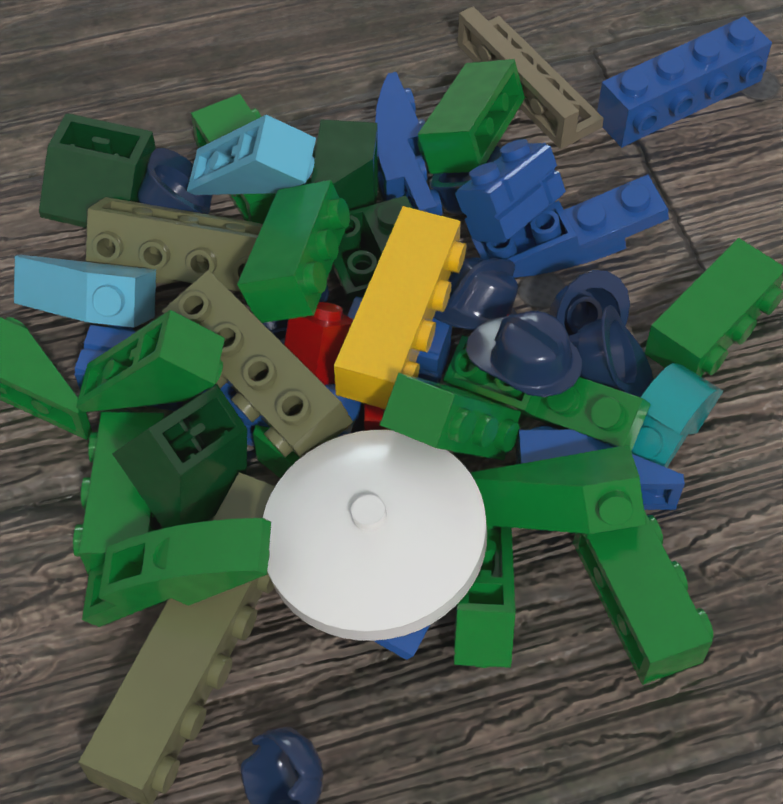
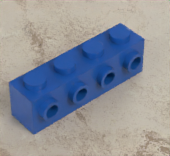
[597,16,772,148]

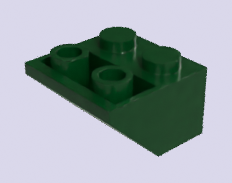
[39,113,156,228]
[303,119,379,211]
[332,196,413,302]
[112,385,247,529]

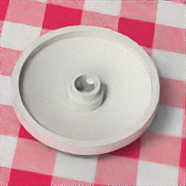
[263,430,487,641]

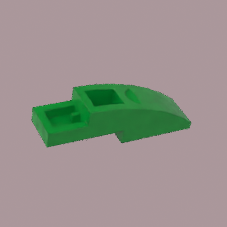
[443,335,651,451]
[82,518,272,627]

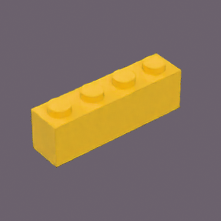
[334,206,467,409]

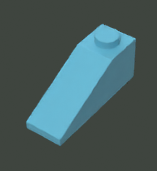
[187,115,316,195]
[14,255,156,328]

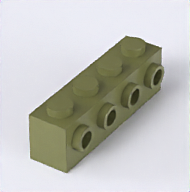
[86,197,263,298]
[162,270,353,458]

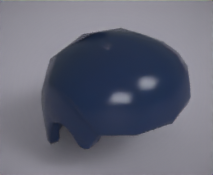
[241,727,323,804]

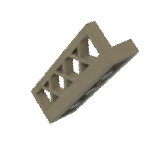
[458,6,604,150]

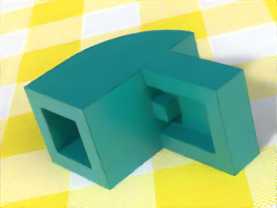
[631,363,723,468]

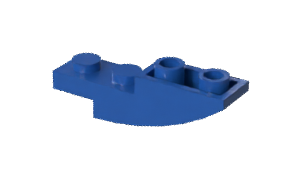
[375,72,443,216]
[471,174,669,278]

